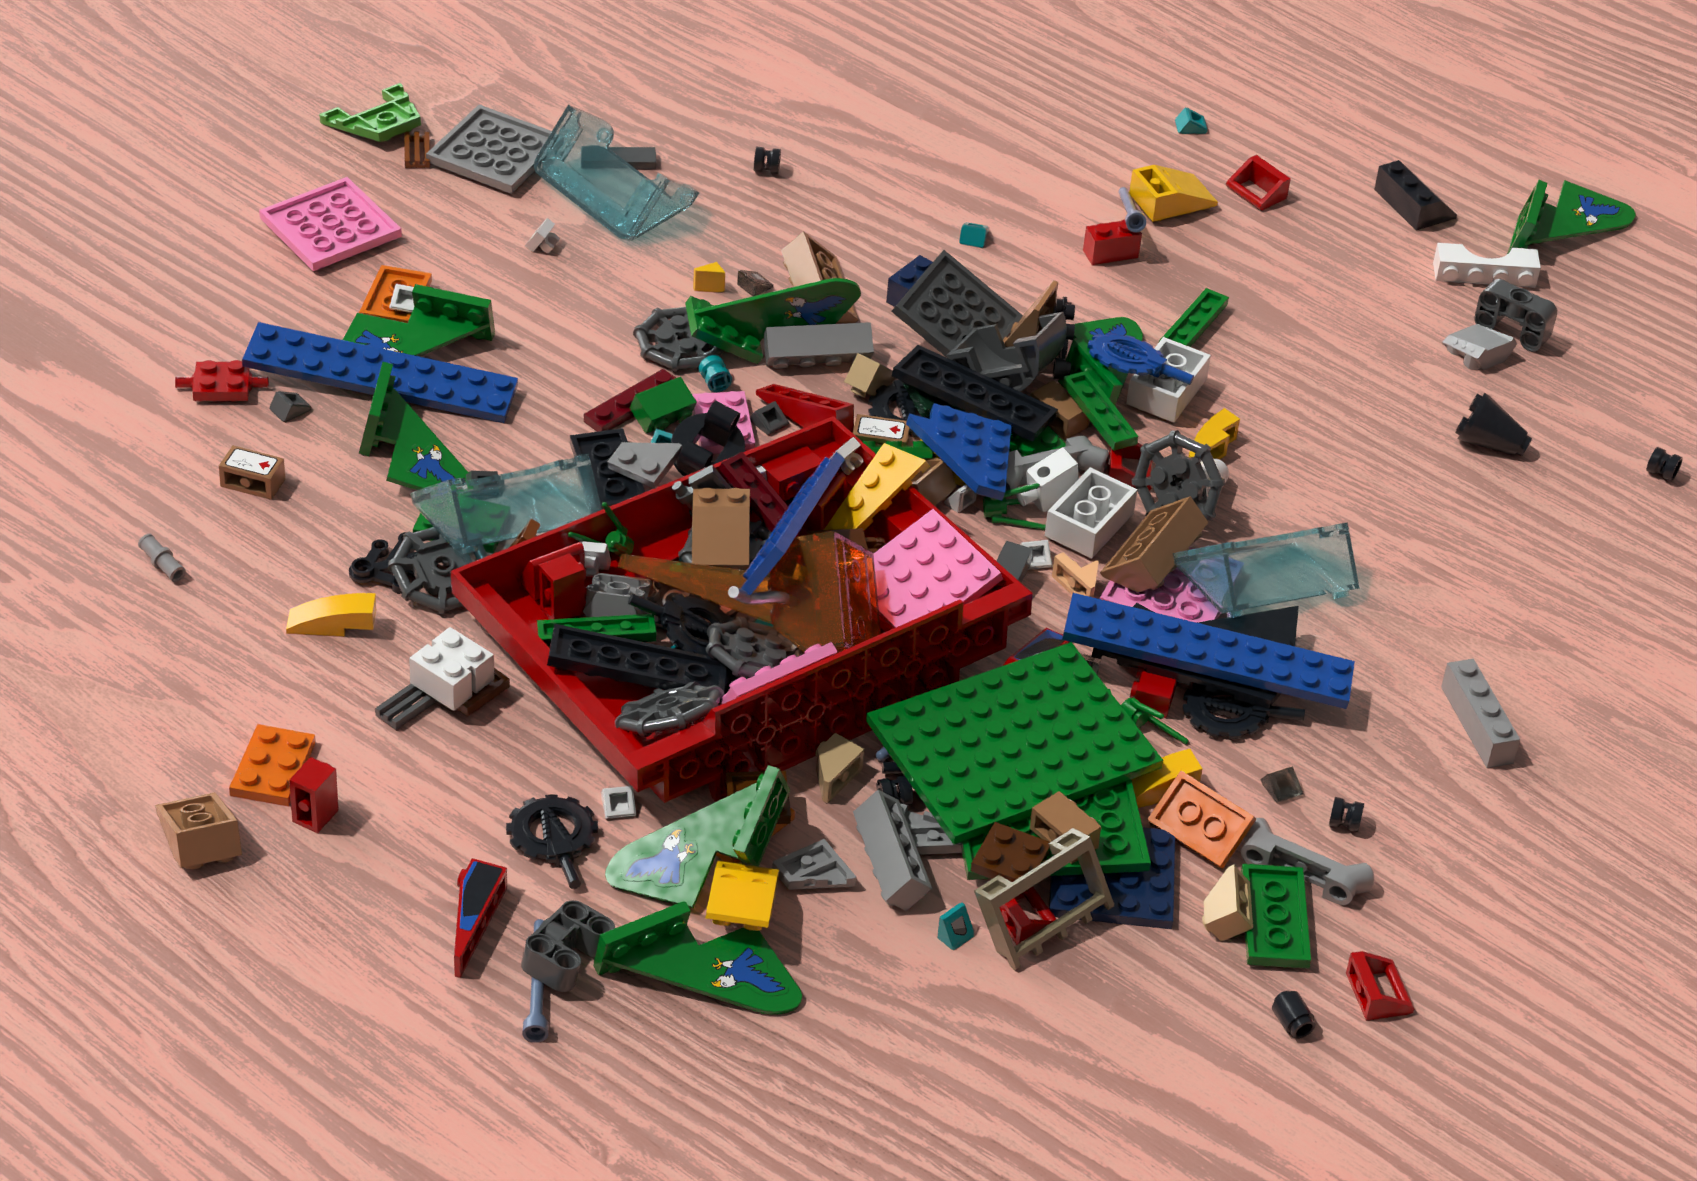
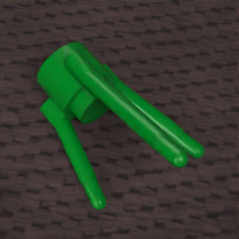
[983,483,1046,530]
[568,502,634,558]
[1121,698,1189,744]

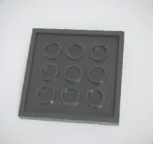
[891,250,1023,358]

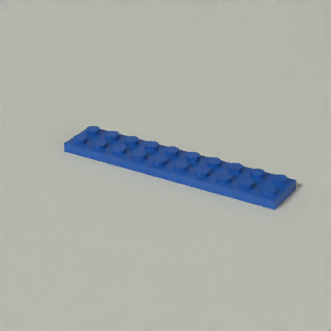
[242,322,518,423]
[741,452,845,595]
[1062,593,1355,709]

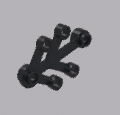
[1053,296,1075,380]
[349,532,455,594]

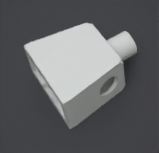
[1016,448,1079,512]

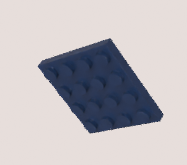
[1049,827,1175,929]

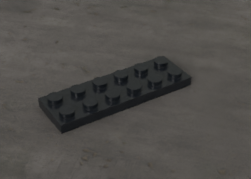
[892,345,1058,442]
[547,624,727,702]

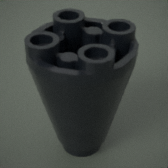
[1455,393,1532,456]

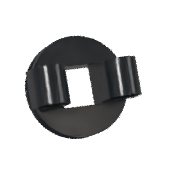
[671,401,745,476]

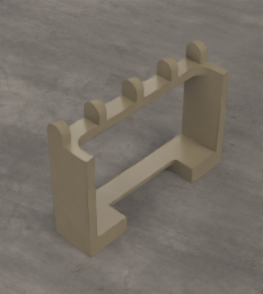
[974,828,1114,970]

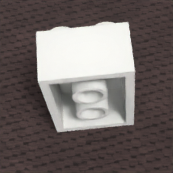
[1126,337,1211,422]
[1044,467,1138,558]

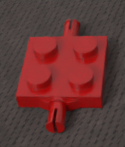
[175,360,269,401]

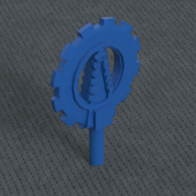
[1087,333,1194,385]

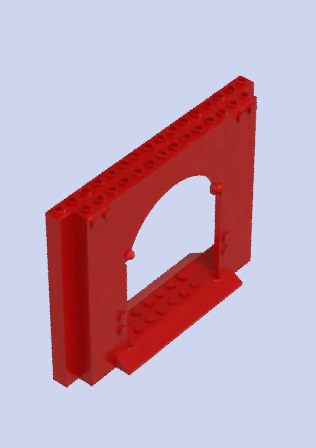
[451,416,1033,803]

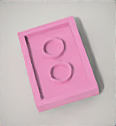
[692,391,755,454]

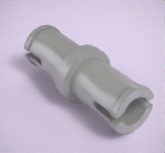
[138,534,186,582]

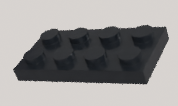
[570,428,645,513]

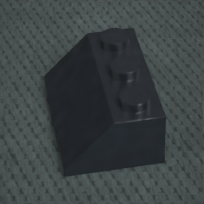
[1374,160,1457,231]

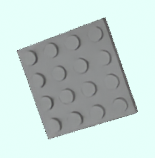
[426,105,563,194]

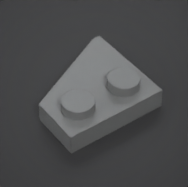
[607,442,682,488]
[900,804,962,855]
[772,839,857,890]

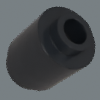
[1272,991,1316,1039]

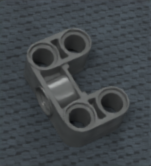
[1474,278,1557,352]
[521,900,615,992]

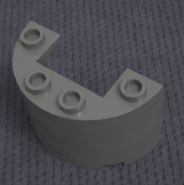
[947,312,1067,391]

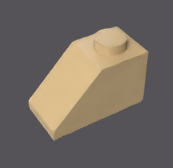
[844,353,896,398]
[816,733,864,803]
[1202,865,1253,942]

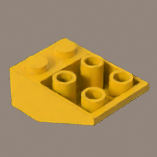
[1129,165,1218,222]
[705,861,779,931]

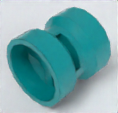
[699,355,732,392]

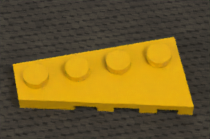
[824,443,930,530]

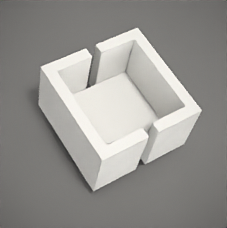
[409,627,494,711]

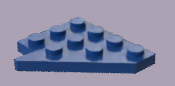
[906,403,1011,501]

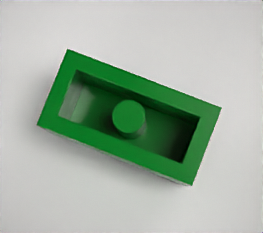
[630,376,697,434]

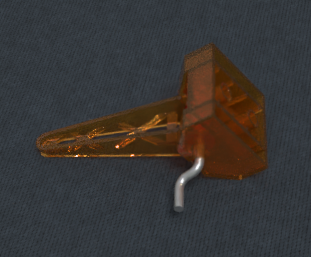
[617,531,881,653]

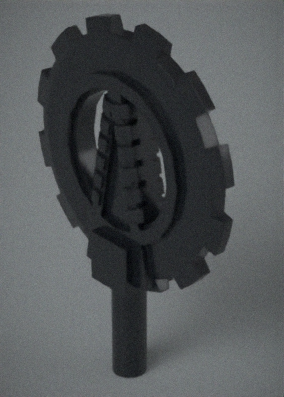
[868,358,948,437]
[628,593,736,655]
[1183,683,1305,739]
[506,794,598,889]

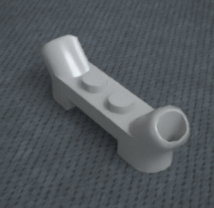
[1005,436,1110,497]
[1241,818,1374,905]

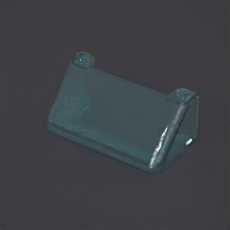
[534,104,700,241]
[410,453,602,554]
[1172,522,1360,618]

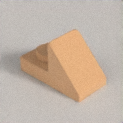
[1052,552,1099,598]

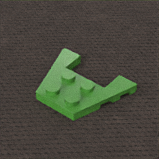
[319,83,421,142]

